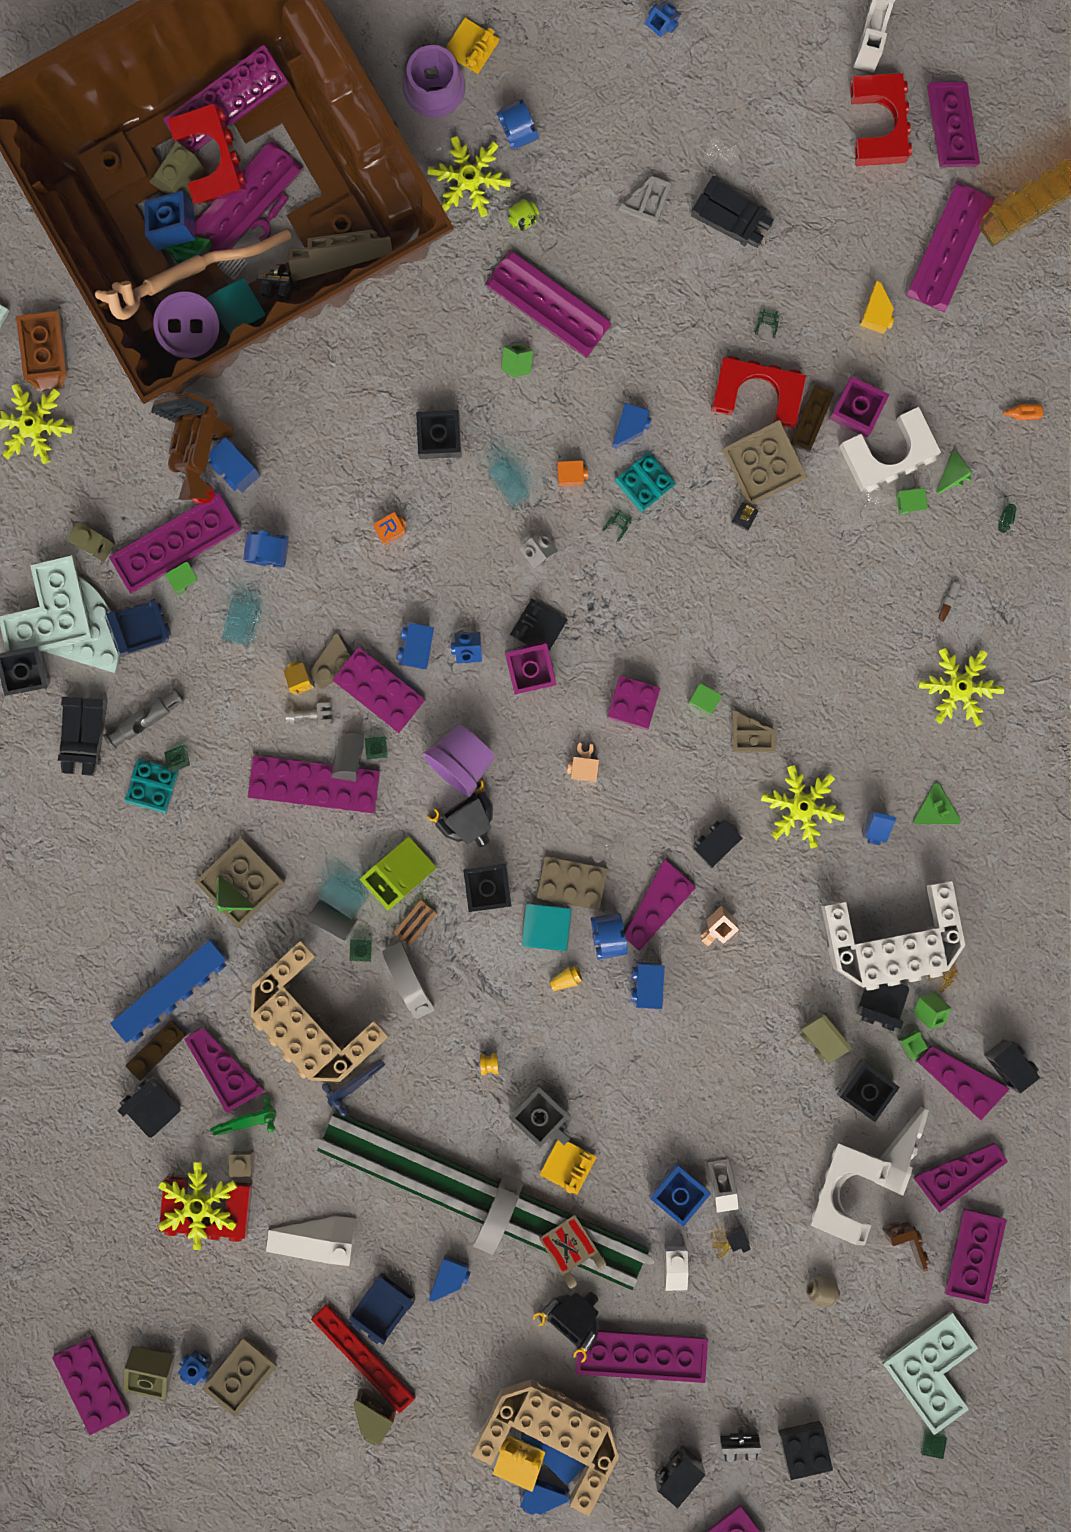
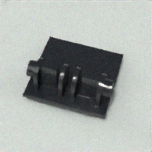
[510,598,568,651]

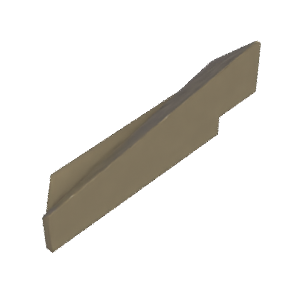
[288,230,392,281]

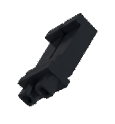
[691,175,774,248]
[57,697,108,776]

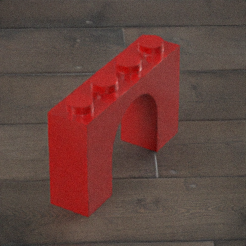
[850,73,912,166]
[167,103,247,205]
[711,356,806,429]
[159,1176,252,1242]

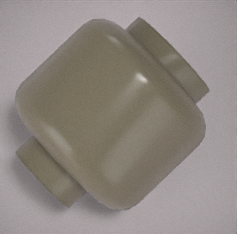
[806,1275,840,1307]

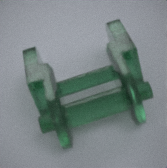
[755,308,780,338]
[998,504,1016,533]
[602,510,632,542]

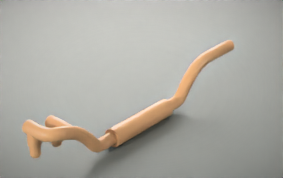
[95,230,291,320]

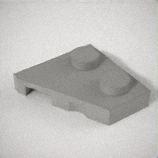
[619,176,672,225]

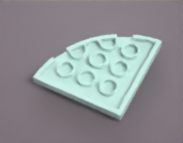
[43,576,120,673]

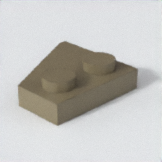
[310,633,351,690]
[732,711,776,752]

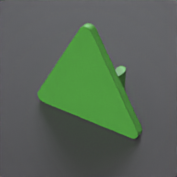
[936,450,972,494]
[913,783,961,824]
[216,876,254,913]

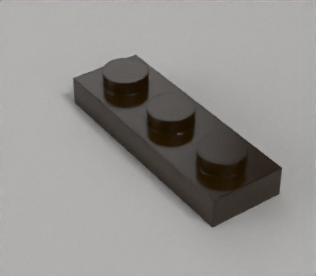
[791,385,834,453]
[125,1020,187,1081]

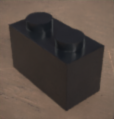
[693,820,743,868]

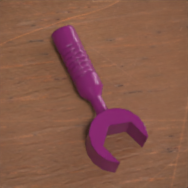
[251,194,288,241]

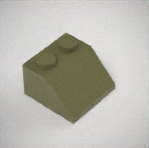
[149,142,207,199]
[799,1012,852,1063]
[124,1346,174,1400]
[354,1389,396,1446]

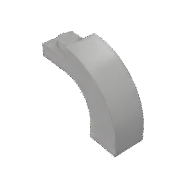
[382,942,435,1020]
[473,1174,524,1255]

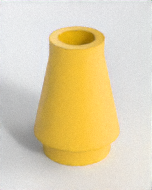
[549,965,583,991]

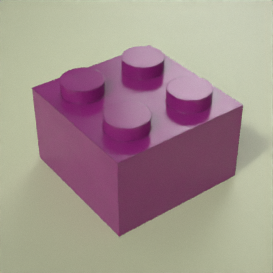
[829,376,890,437]
[505,641,556,695]
[607,676,661,730]

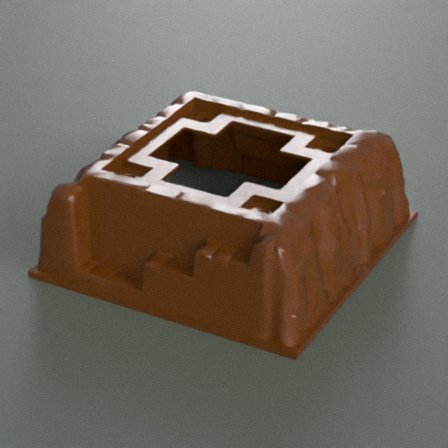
[0,0,454,404]

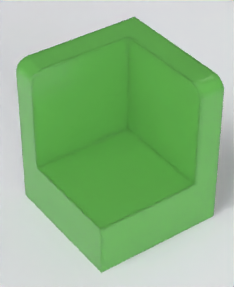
[501,342,533,378]
[896,488,928,515]
[165,562,198,595]
[688,683,722,715]
[914,993,951,1029]
[897,1029,928,1060]

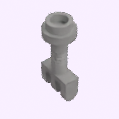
[285,702,333,725]

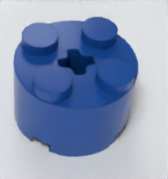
[496,98,539,150]
[243,530,289,568]
[590,913,628,960]

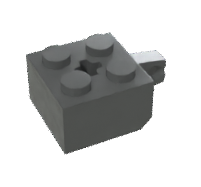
[509,1084,570,1148]

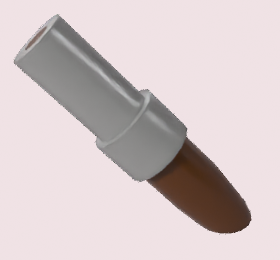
[938,582,961,622]

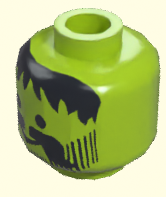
[507,199,540,231]

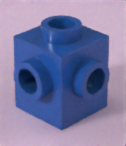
[644,1,681,37]
[451,632,482,663]
[178,1349,212,1386]

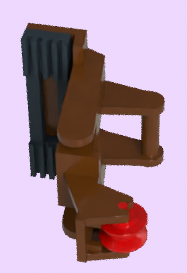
[151,393,234,504]

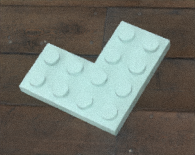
[0,555,93,652]
[882,1312,978,1435]

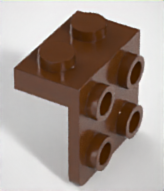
[883,1222,930,1272]

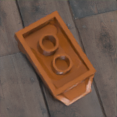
[16,311,67,391]

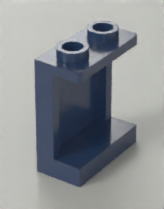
[105,599,171,658]
[349,1273,415,1345]

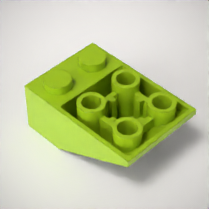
[359,836,437,911]

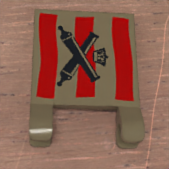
[539,1215,606,1288]

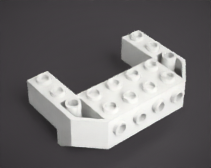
[821,881,965,990]

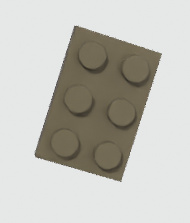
[537,856,608,911]
[202,1337,277,1417]

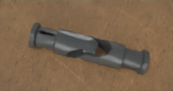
[103,688,185,750]

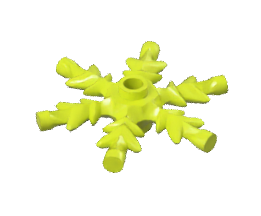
[427,136,511,217]
[0,384,74,464]
[918,648,1004,727]
[761,765,845,849]
[158,1162,237,1250]

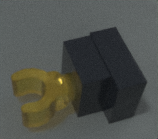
[731,502,759,531]
[712,1226,751,1258]

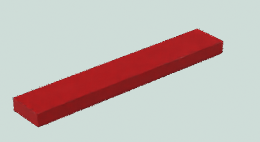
[311,1303,416,1414]

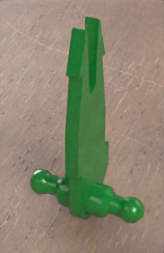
[210,1096,277,1136]

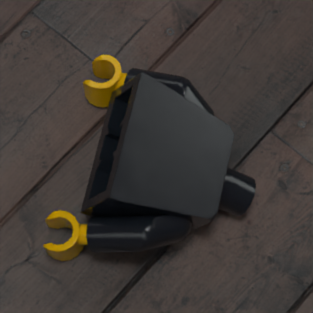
[427,779,493,847]
[533,1292,599,1362]

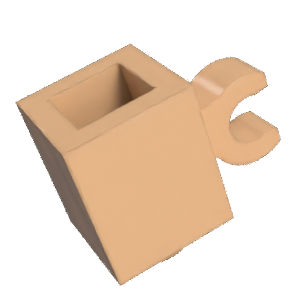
[567,743,599,782]
[700,906,739,946]

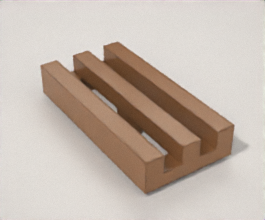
[394,900,437,946]

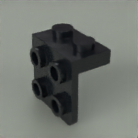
[856,983,909,1031]
[117,1078,181,1138]

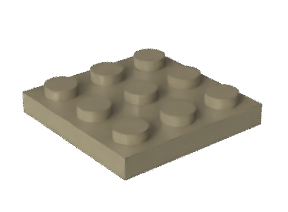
[722,420,807,506]
[195,837,286,928]

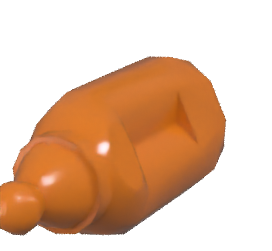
[1003,403,1043,420]

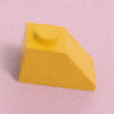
[860,281,895,334]
[283,661,315,695]

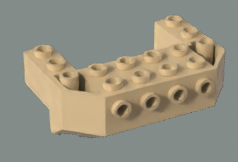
[251,940,390,1082]
[472,1379,619,1516]

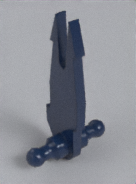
[322,1060,386,1117]

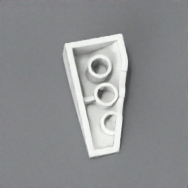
[875,1107,929,1195]
[266,1215,357,1266]

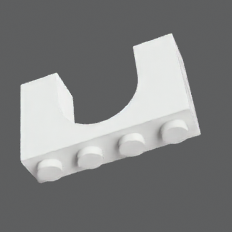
[853,0,895,73]
[839,407,941,493]
[811,1143,892,1246]

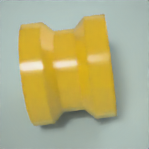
[480,1053,499,1075]

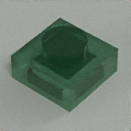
[364,736,388,760]
[164,745,190,773]
[349,939,372,962]
[921,1431,947,1459]

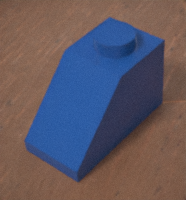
[612,403,652,449]
[862,812,896,846]
[429,1255,471,1302]
[520,1479,570,1515]

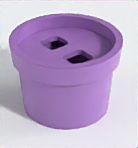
[403,45,466,118]
[153,292,219,358]
[422,724,495,797]

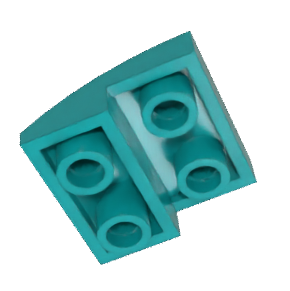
[206,278,266,337]
[614,452,676,513]
[124,759,179,814]
[522,904,572,951]

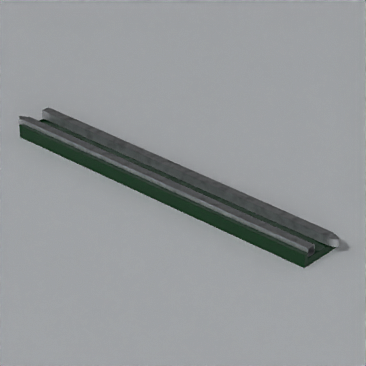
[312,1110,654,1290]

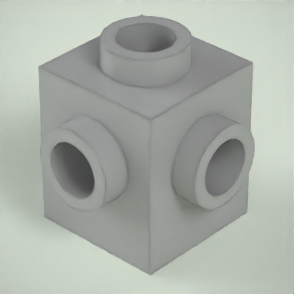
[519,531,558,569]

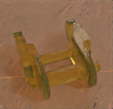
[926,968,958,993]

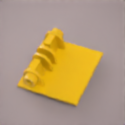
[445,18,500,75]
[539,1140,597,1195]
[493,1434,546,1492]

